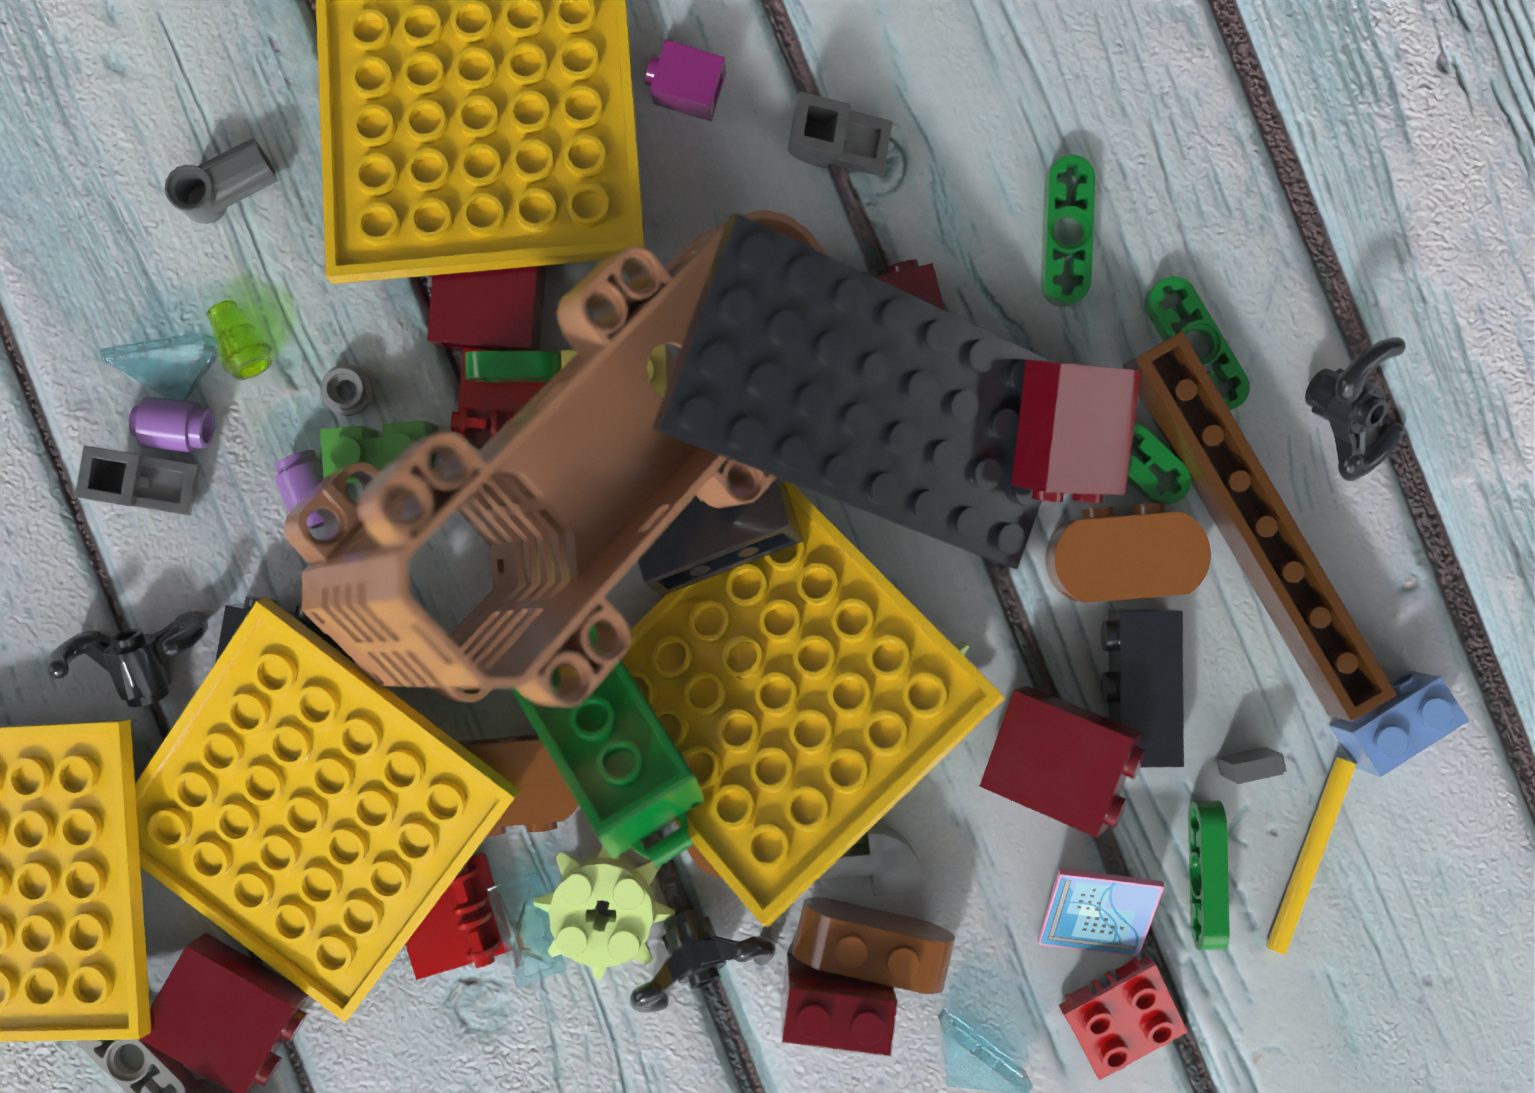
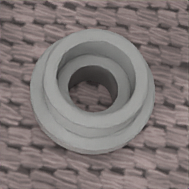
[320,364,373,416]

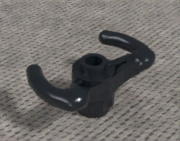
[1305,337,1406,481]
[47,611,208,707]
[630,908,776,1013]

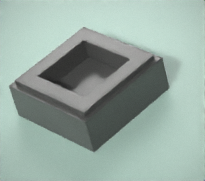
[1217,747,1287,784]

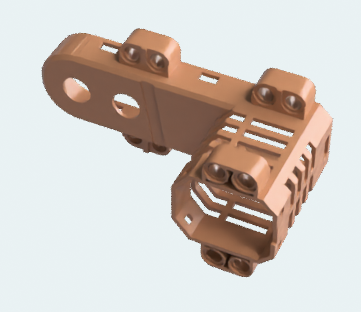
[284,210,827,706]

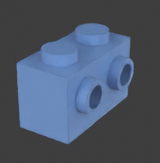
[1329,671,1469,777]

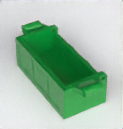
[510,625,704,868]

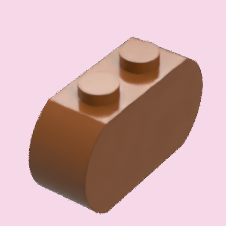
[1045,503,1211,603]
[460,734,579,837]
[792,897,955,994]

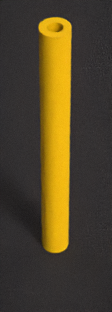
[1266,757,1357,955]

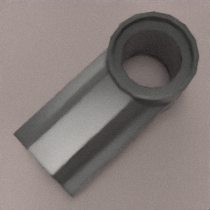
[164,138,279,224]

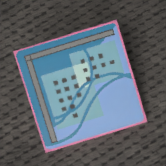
[1038,868,1164,957]

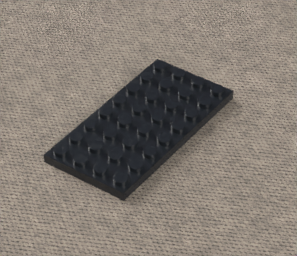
[652,213,1052,569]

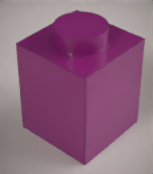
[645,39,726,122]

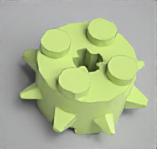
[534,846,675,979]

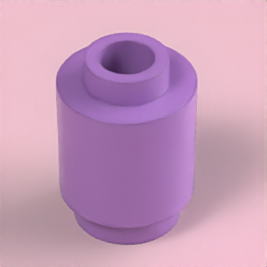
[129,396,214,453]
[274,450,325,530]

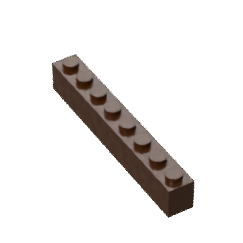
[1122,331,1397,722]

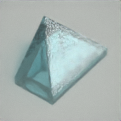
[100,333,223,400]
[487,872,566,989]
[938,1008,1033,1093]

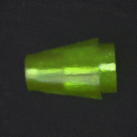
[207,300,272,380]

